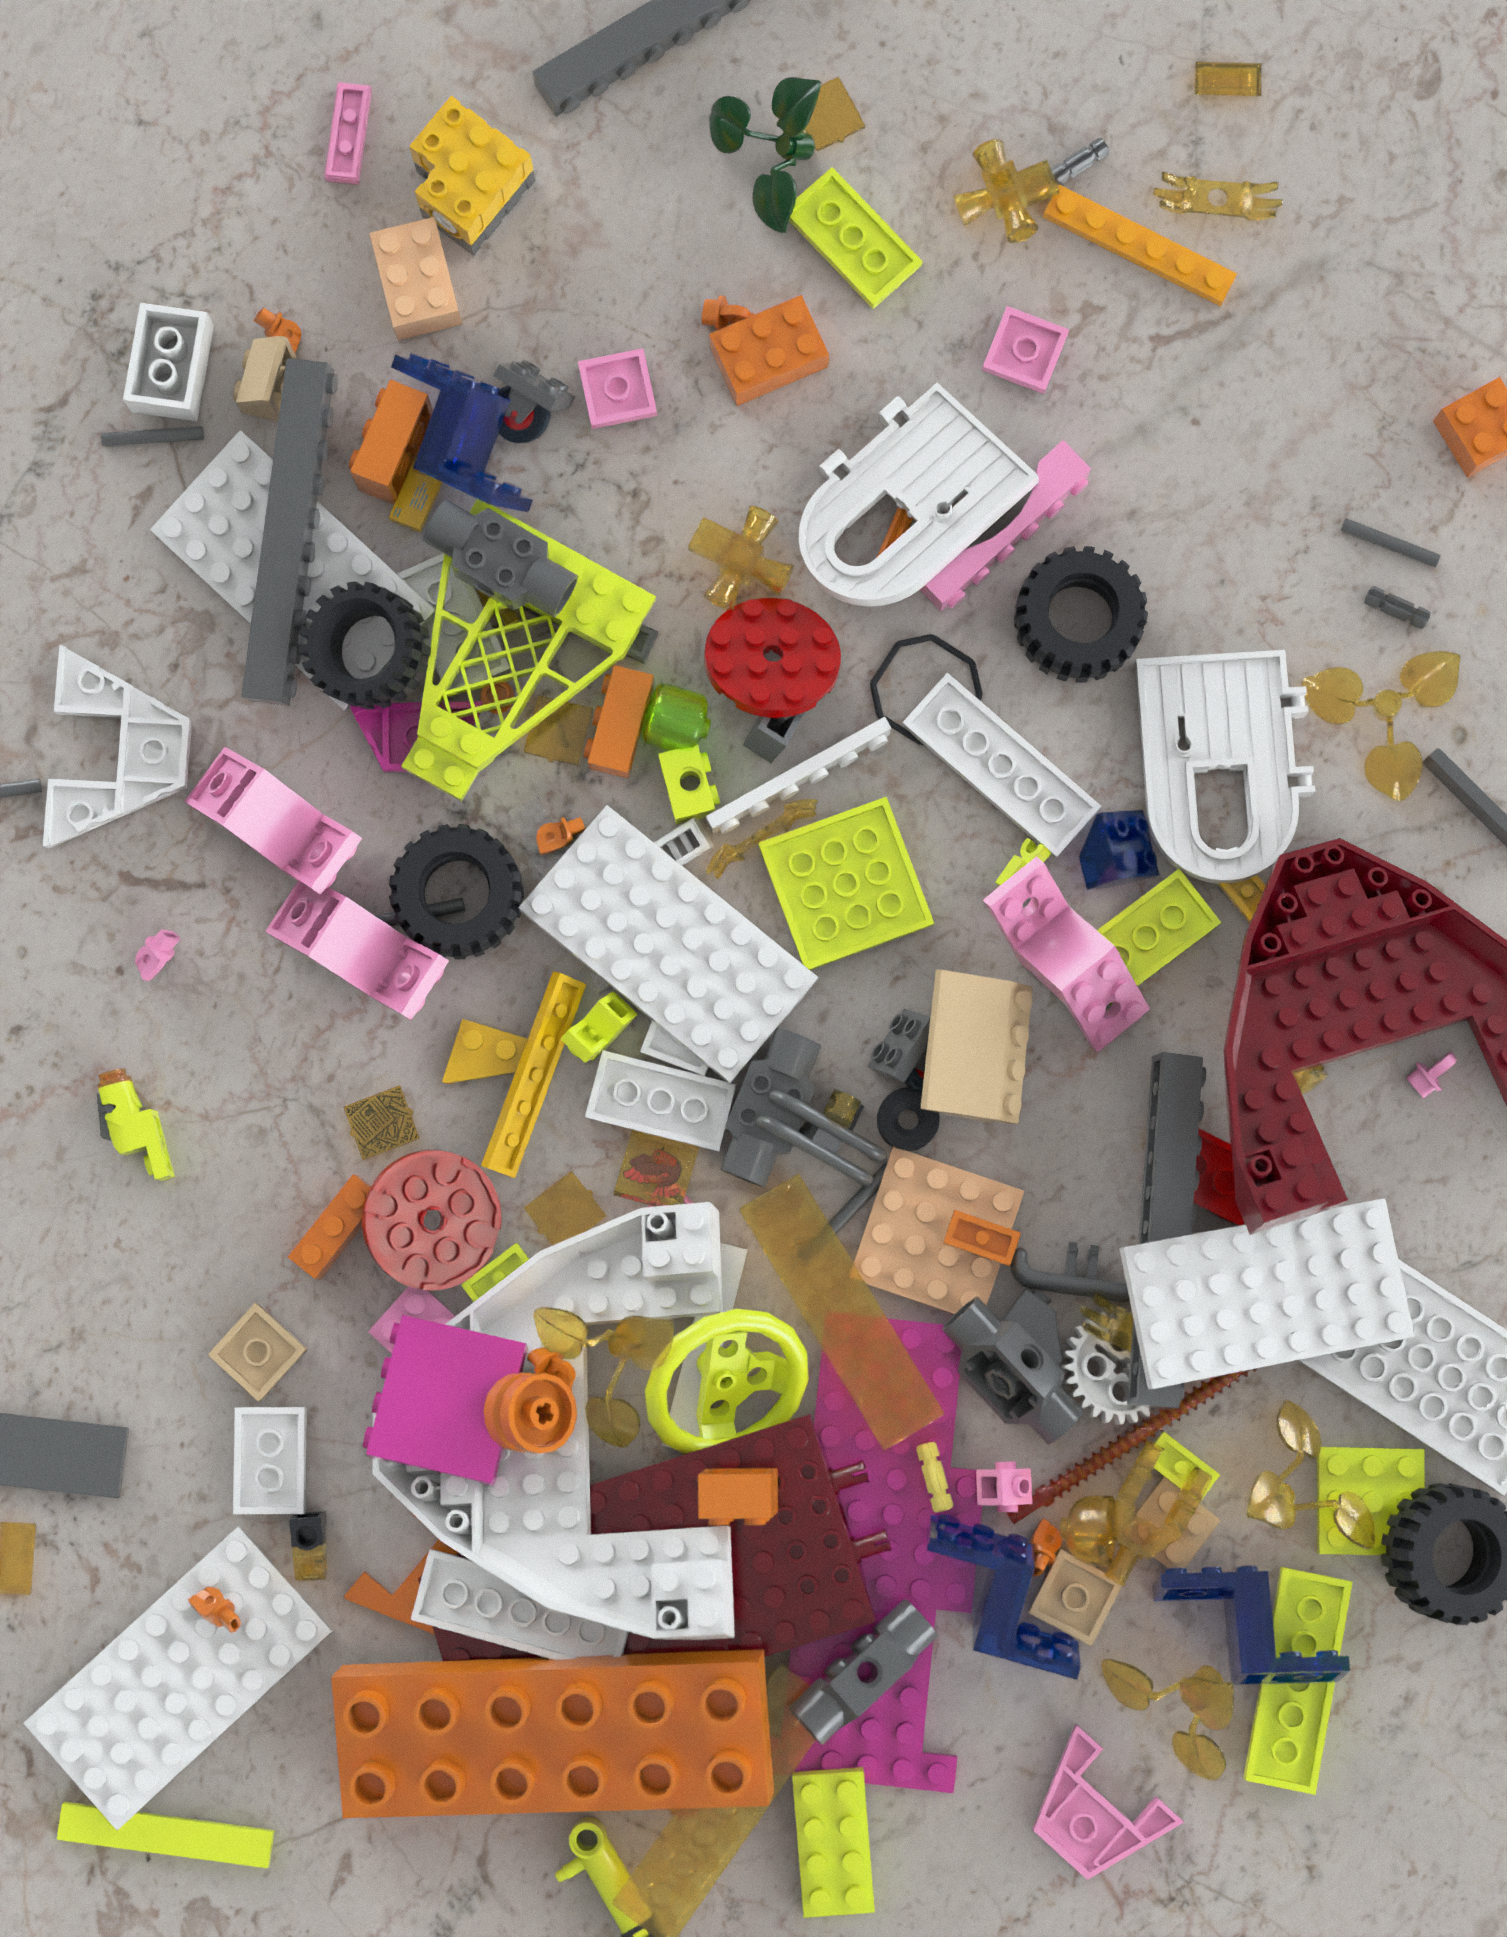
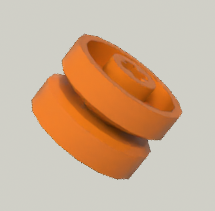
[484,1372,577,1454]

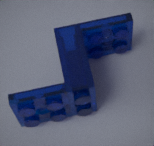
[391,353,533,513]
[926,1514,1081,1680]
[1152,1565,1350,1685]

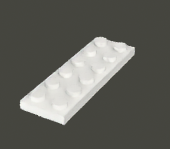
[902,673,1102,859]
[411,1549,629,1660]

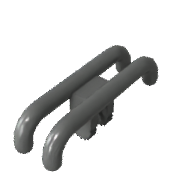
[756,1090,886,1187]
[1010,1242,1130,1302]

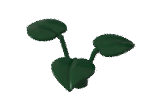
[709,77,822,233]

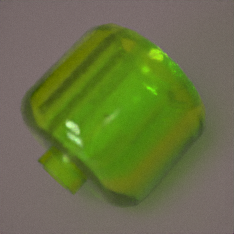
[642,683,711,751]

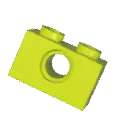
[658,744,720,825]

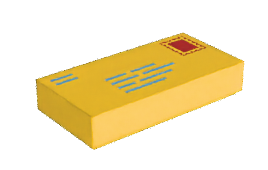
[389,457,447,533]

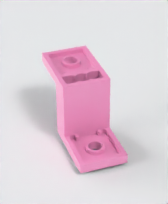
[184,747,362,895]
[983,856,1150,1053]
[265,881,449,1020]

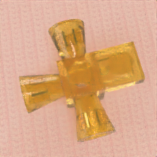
[952,139,1060,243]
[688,505,794,610]

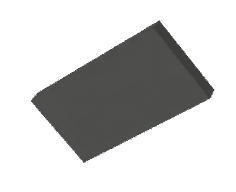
[0,1413,129,1498]

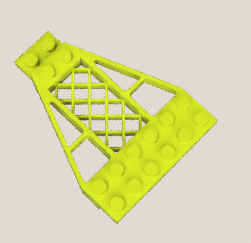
[401,498,656,802]

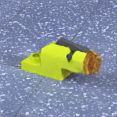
[97,1068,175,1181]

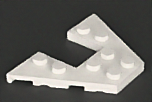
[43,645,192,848]

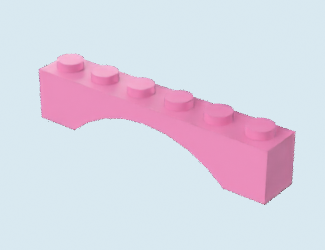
[920,440,1091,612]

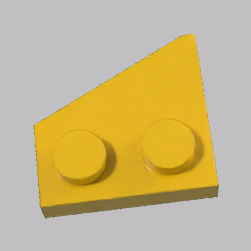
[442,1019,527,1084]

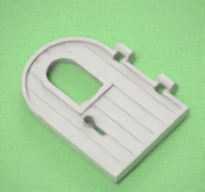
[799,383,1039,607]
[1135,650,1316,884]

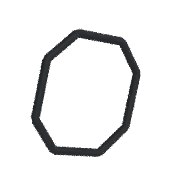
[870,634,983,745]

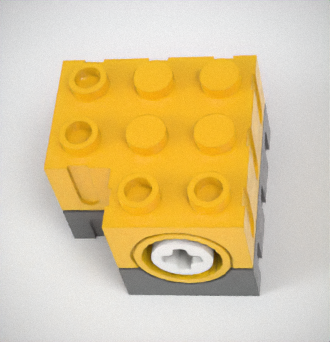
[409,95,536,256]

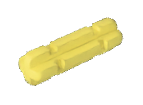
[916,1442,953,1512]

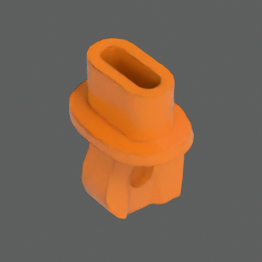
[701,295,755,330]
[253,307,302,353]
[536,817,585,856]
[527,1347,576,1391]
[1026,1518,1062,1577]
[188,1587,241,1633]

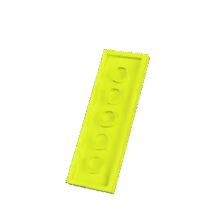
[1243,1567,1353,1795]

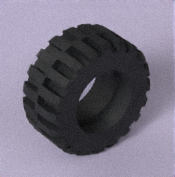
[1014,546,1148,683]
[389,824,524,960]
[1381,1483,1507,1625]

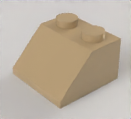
[233,336,297,422]

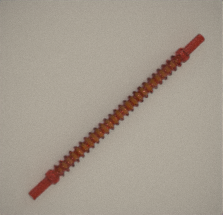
[1006,1368,1257,1524]

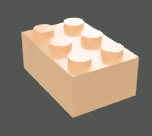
[369,217,463,340]

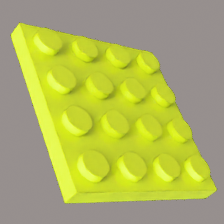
[758,796,935,970]

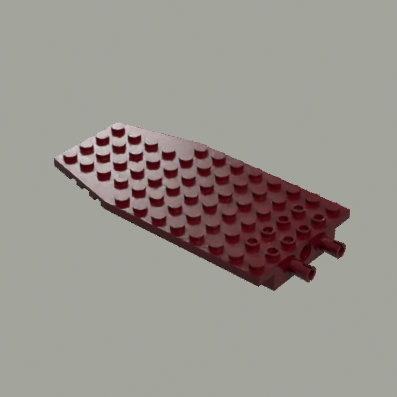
[418,1414,892,1661]

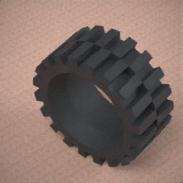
[299,581,431,709]

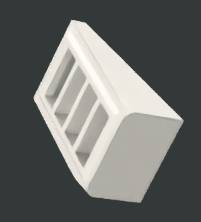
[654,818,715,866]

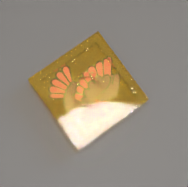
[614,1130,699,1206]

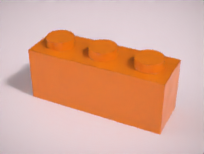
[584,665,655,779]
[288,1174,371,1280]

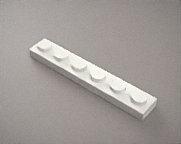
[706,717,891,834]

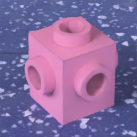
[976,1461,1032,1512]

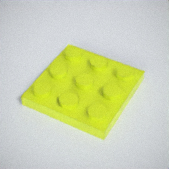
[1317,1446,1425,1555]

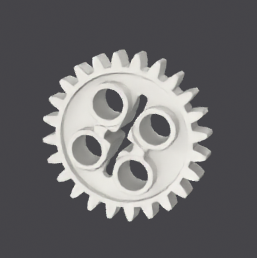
[1060,1310,1157,1425]

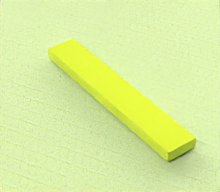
[56,1802,275,1868]

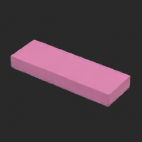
[325,82,372,185]

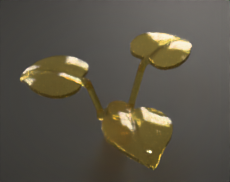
[1302,651,1461,802]
[533,1307,674,1448]
[1246,1400,1375,1550]
[1101,1659,1234,1781]

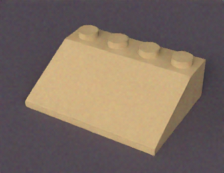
[921,970,1033,1124]

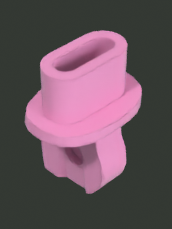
[135,929,180,981]
[1406,1051,1458,1098]

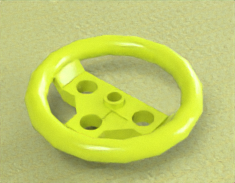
[645,1309,809,1454]

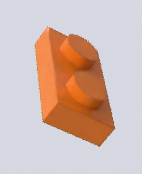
[943,1210,1021,1266]

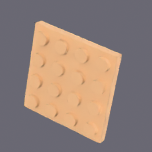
[849,1146,1024,1314]

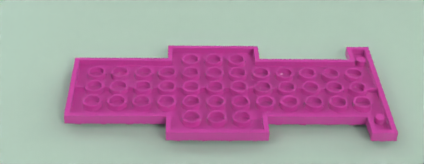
[770,1312,982,1793]

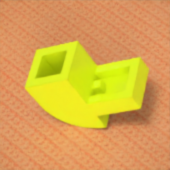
[561,991,638,1063]

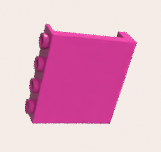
[363,1315,528,1486]

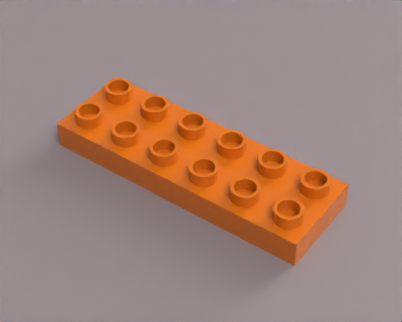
[331,1649,774,1819]

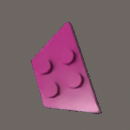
[350,701,482,773]

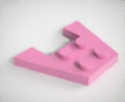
[1032,1723,1184,1880]

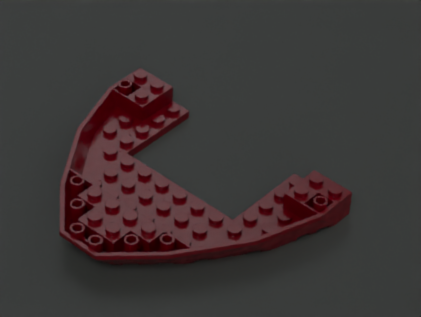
[1223,838,1507,1235]

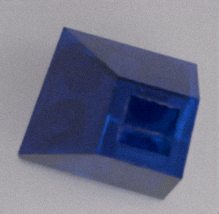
[1079,810,1160,890]

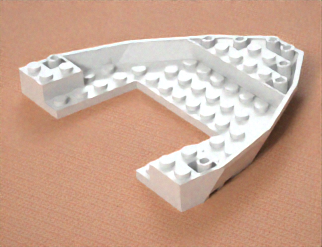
[373,1202,734,1640]

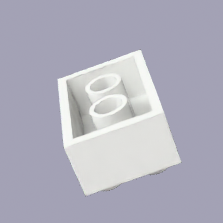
[123,303,214,422]

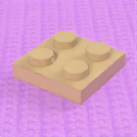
[208,1302,308,1402]
[1121,1476,1221,1576]
[1027,1548,1123,1646]

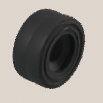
[877,1088,940,1151]

